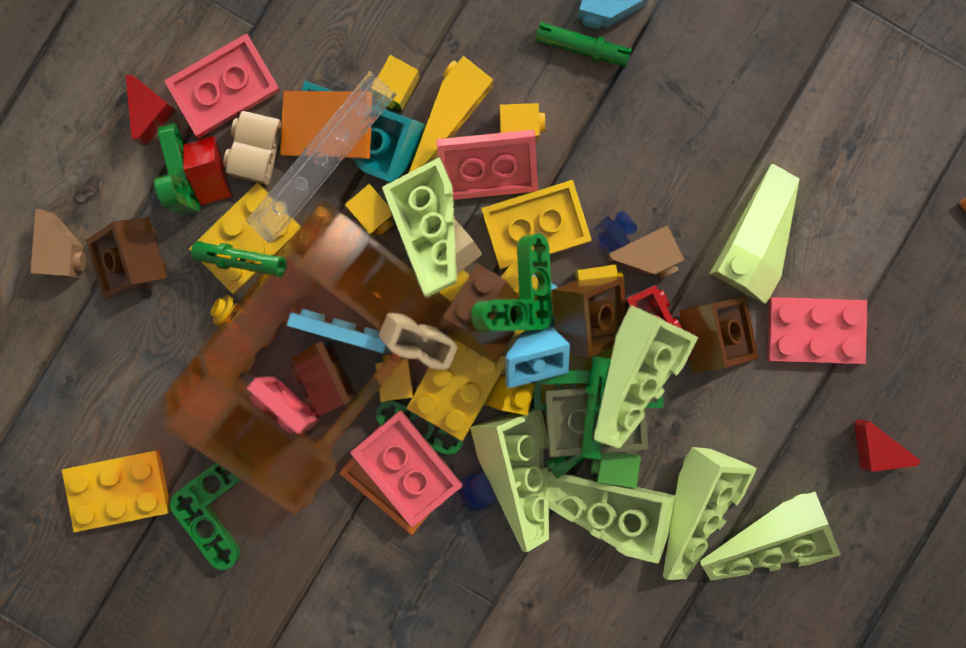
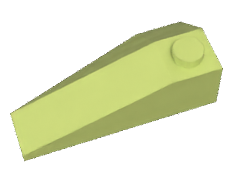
[382,158,457,297]
[710,164,800,305]
[594,305,698,449]
[470,408,549,552]
[663,447,757,580]
[544,471,675,564]
[700,492,841,581]

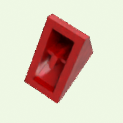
[125,74,176,145]
[183,136,233,206]
[854,419,921,472]

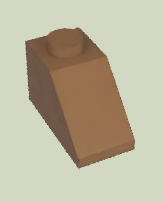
[30,209,87,278]
[606,225,684,278]

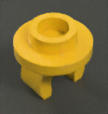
[210,295,247,329]

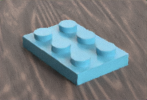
[287,309,390,353]

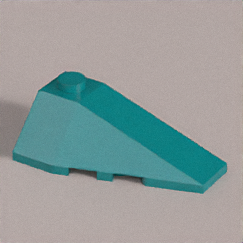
[302,81,427,182]

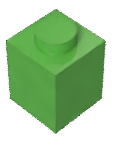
[590,451,641,488]

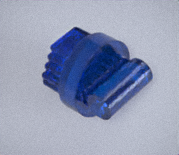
[592,211,638,253]
[457,473,497,512]

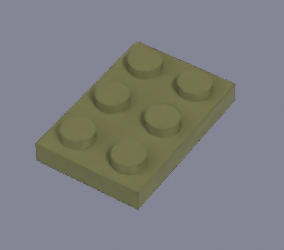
[544,386,649,457]

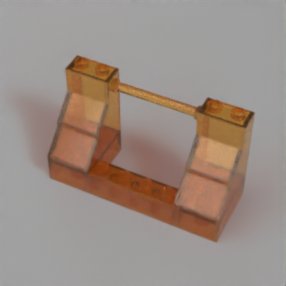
[161,199,452,515]

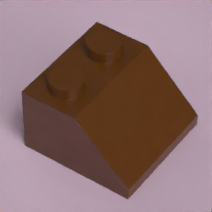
[86,217,167,300]
[439,263,519,364]
[552,276,626,358]
[679,296,759,373]
[291,341,358,417]

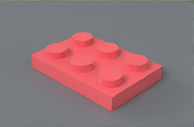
[164,33,281,138]
[437,130,538,200]
[767,297,867,364]
[247,376,322,434]
[350,410,463,527]

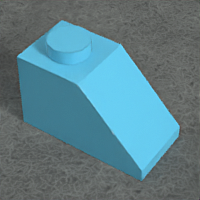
[577,0,648,29]
[506,326,570,388]

